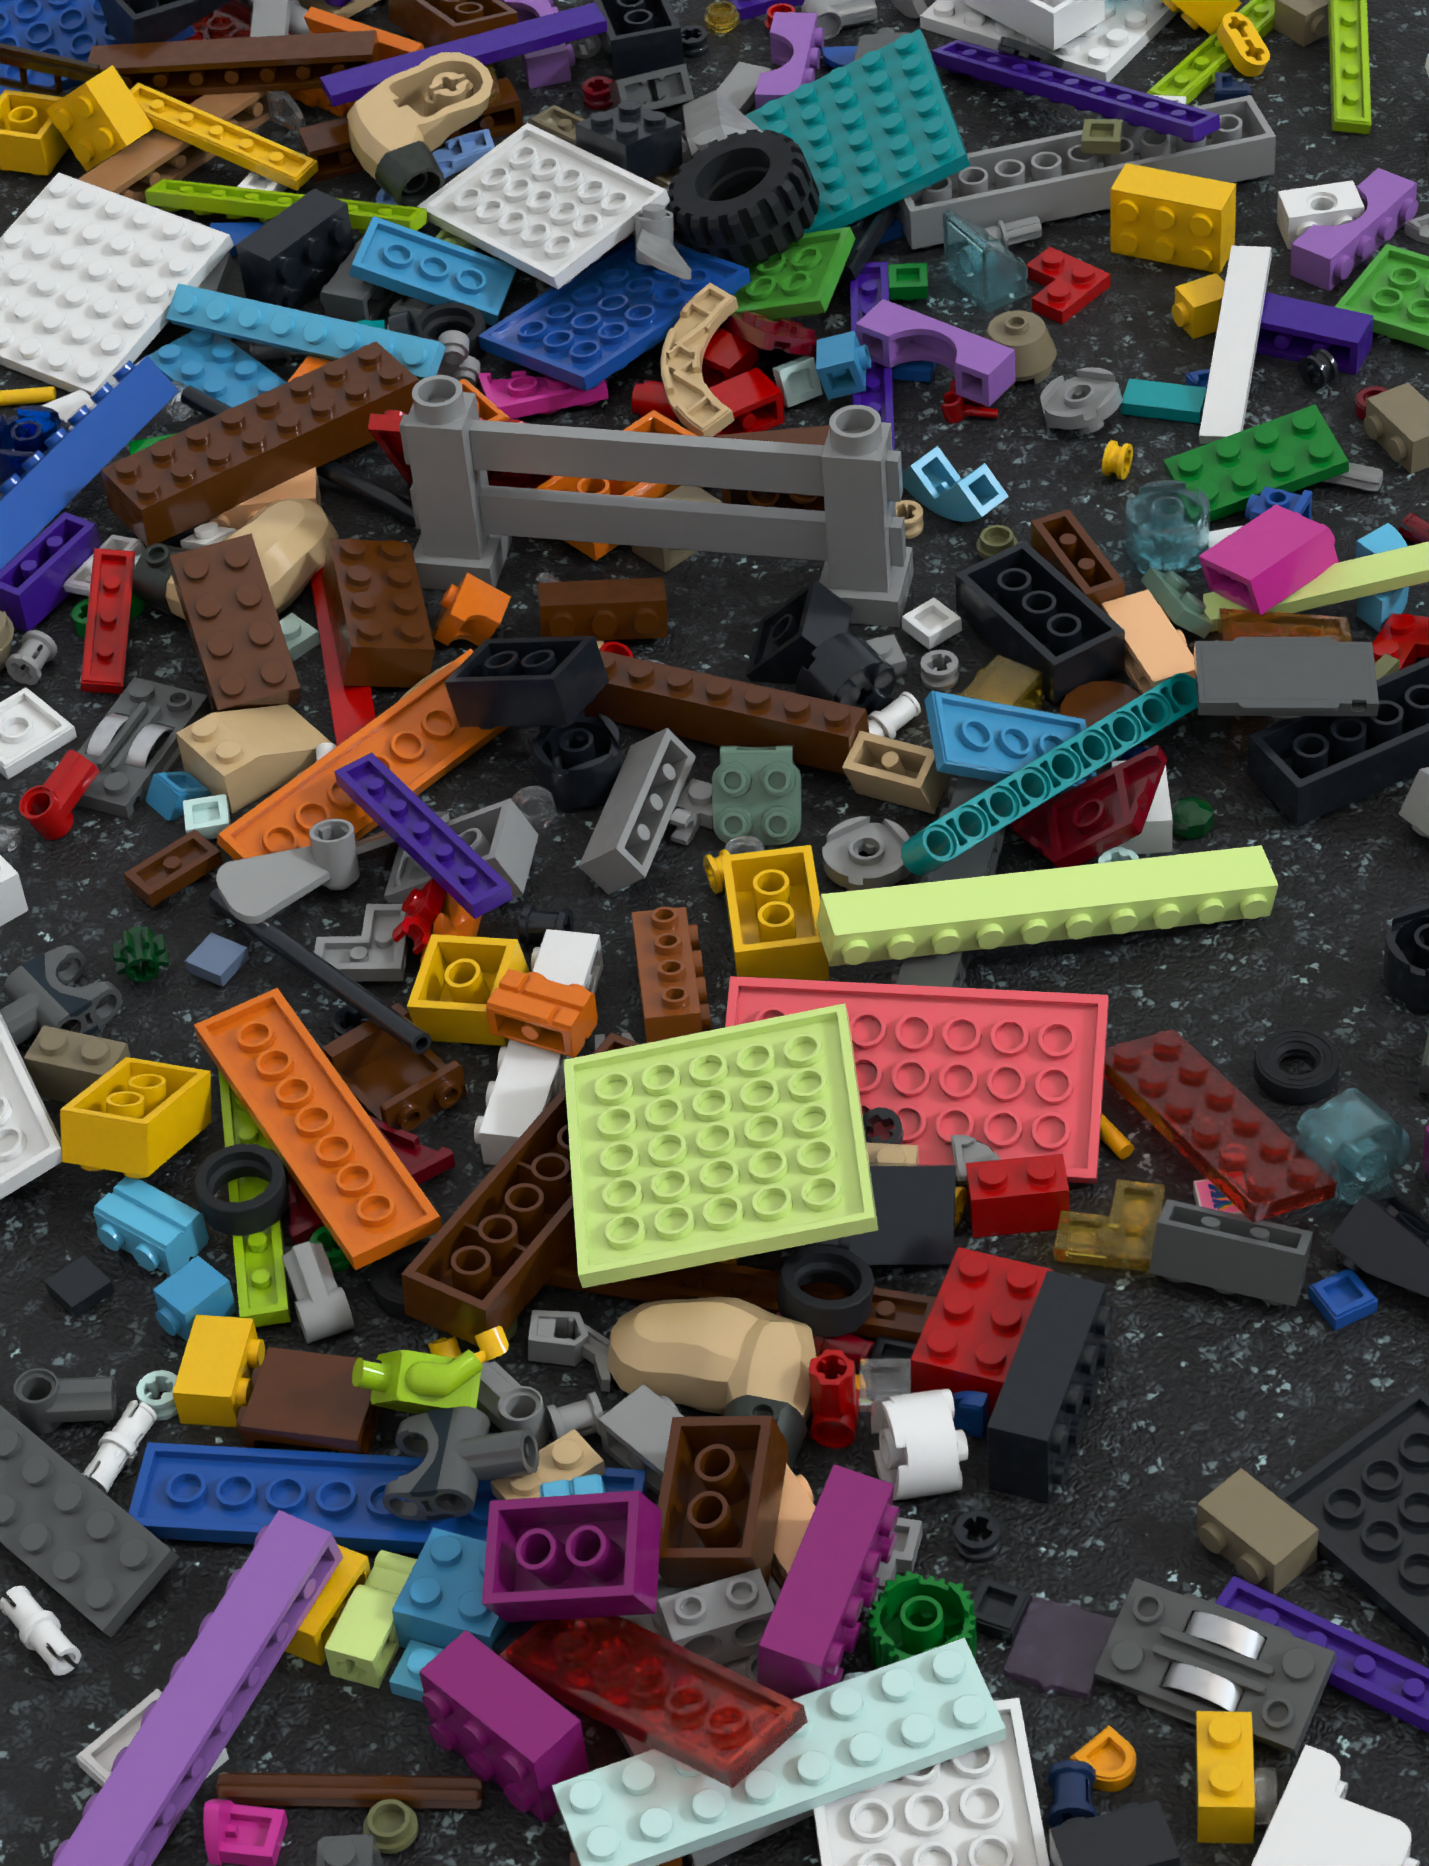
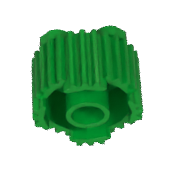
[868,1570,977,1669]

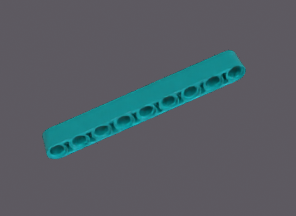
[901,673,1197,876]

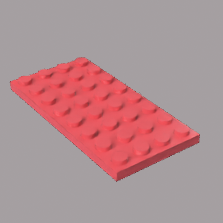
[725,976,1109,1184]

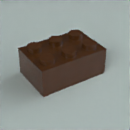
[658,1415,789,1587]

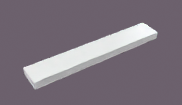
[1199,246,1272,444]

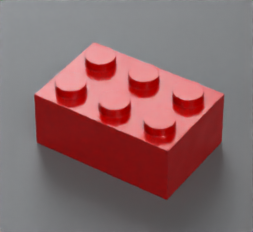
[910,1247,1053,1417]

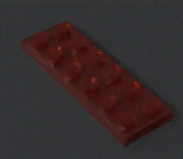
[1104,1029,1337,1223]
[498,1616,808,1788]

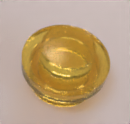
[704,1,740,33]

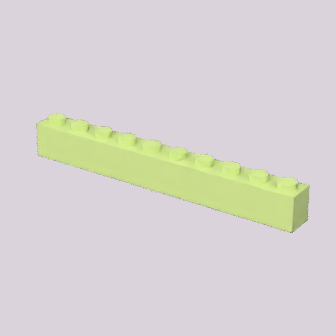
[817,845,1278,967]

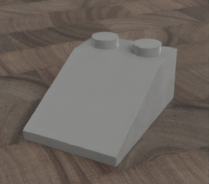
[384,798,539,903]

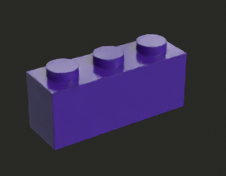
[1256,292,1374,375]
[0,512,101,632]

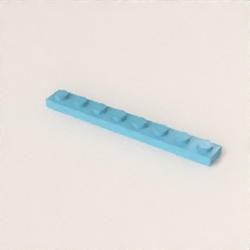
[165,283,446,381]

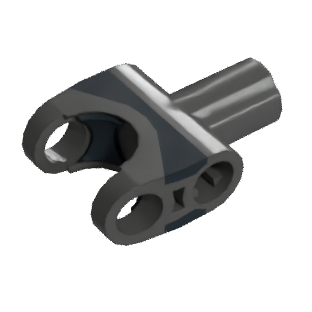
[0,945,122,1046]
[382,1406,539,1520]

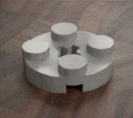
[1040,367,1123,433]
[822,816,911,891]

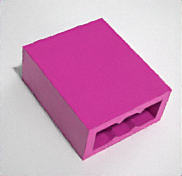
[1198,504,1339,615]

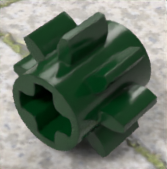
[112,927,169,982]

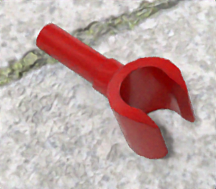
[941,391,999,423]

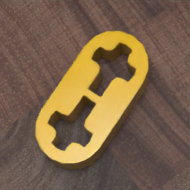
[1216,12,1270,77]

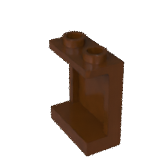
[322,1002,467,1131]
[237,1347,384,1454]

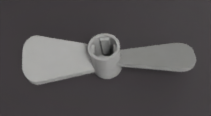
[631,187,692,280]
[216,811,450,924]

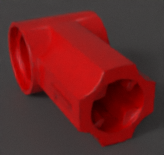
[19,749,100,840]
[809,1349,861,1449]

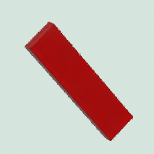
[81,548,135,694]

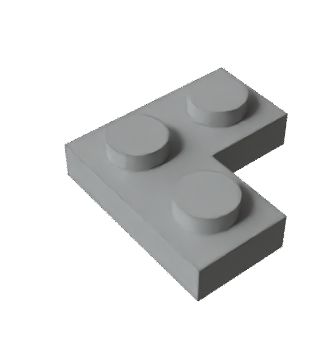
[313,904,410,982]

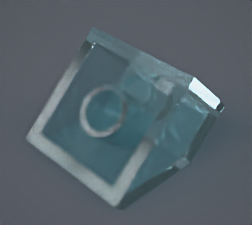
[943,210,1028,313]

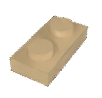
[490,1429,606,1500]

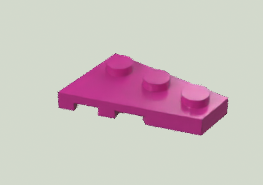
[478,371,609,420]

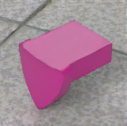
[203,1799,288,1866]

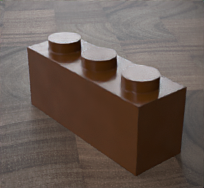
[1031,509,1125,609]
[538,577,668,641]

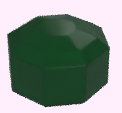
[1171,796,1214,840]

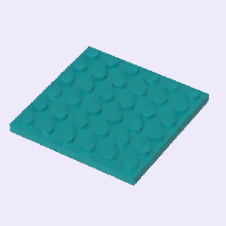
[745,29,971,233]

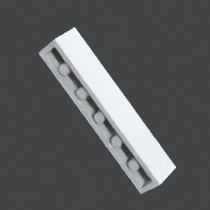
[474,929,604,1165]

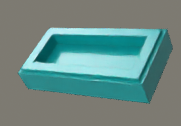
[1121,378,1207,424]

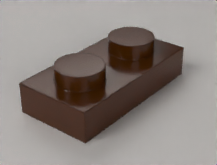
[123,829,223,908]

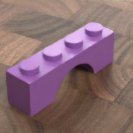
[501,0,576,89]
[755,12,824,110]
[1290,168,1418,291]
[856,299,1016,407]

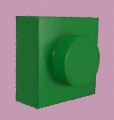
[888,263,928,301]

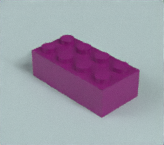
[757,1464,900,1703]

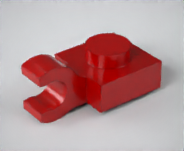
[392,878,446,955]

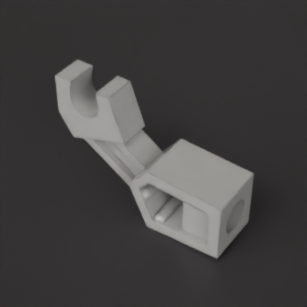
[528,1310,613,1392]

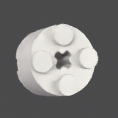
[871,1388,968,1500]

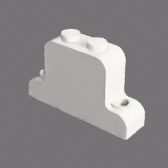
[1251,1745,1420,1866]

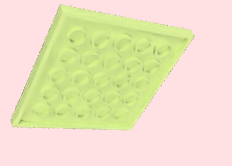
[564,1003,878,1288]

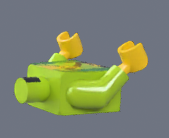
[352,1326,509,1415]

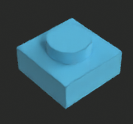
[389,1639,444,1703]

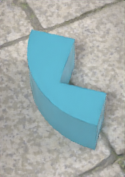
[902,446,1009,522]
[1356,523,1409,632]

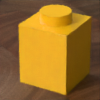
[1172,273,1225,339]

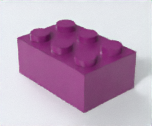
[482,1490,662,1623]
[419,1630,589,1823]

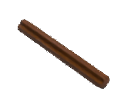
[216,1772,484,1809]

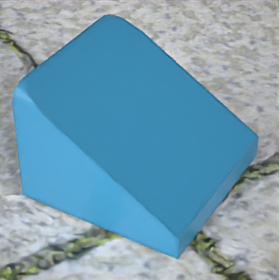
[146,771,212,821]

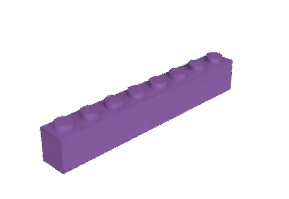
[52,1510,343,1866]

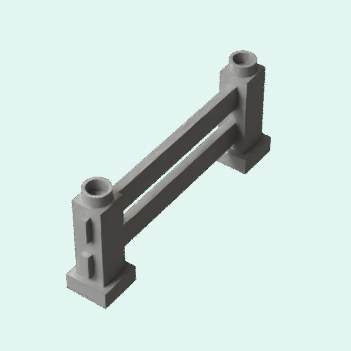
[399,375,914,627]

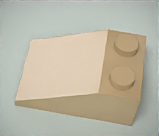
[176,704,332,814]

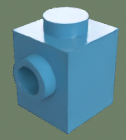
[816,331,871,400]
[153,1255,237,1342]

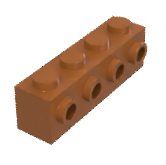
[632,907,711,1043]

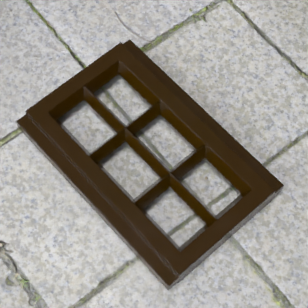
[0,43,102,97]

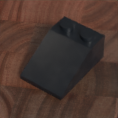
[801,1162,956,1265]

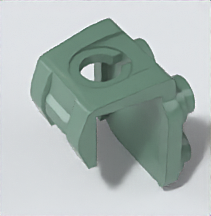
[712,745,802,845]

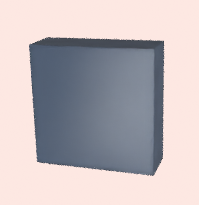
[184,932,249,987]

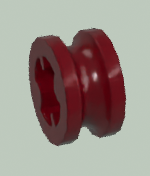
[582,76,613,110]

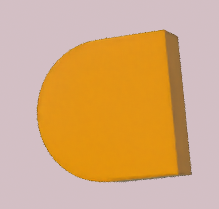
[1070,1725,1136,1792]

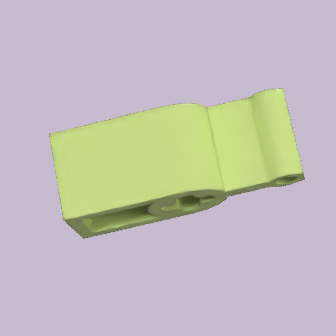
[324,1550,417,1689]

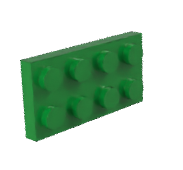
[1164,405,1349,527]

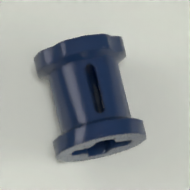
[1047,1760,1097,1828]

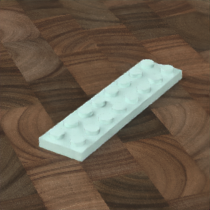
[552,1638,1006,1866]

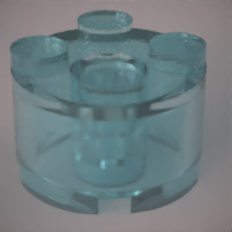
[1126,480,1210,574]
[1296,1088,1410,1205]

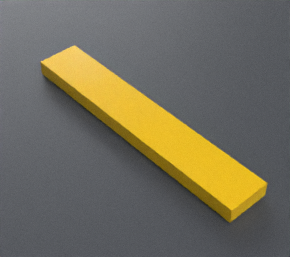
[130,83,318,191]

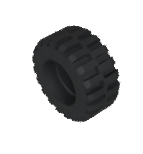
[667,129,820,267]

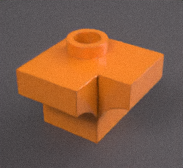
[432,572,511,646]

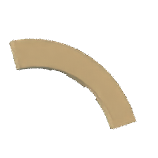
[661,283,738,437]

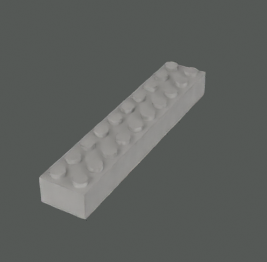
[896,95,1276,250]

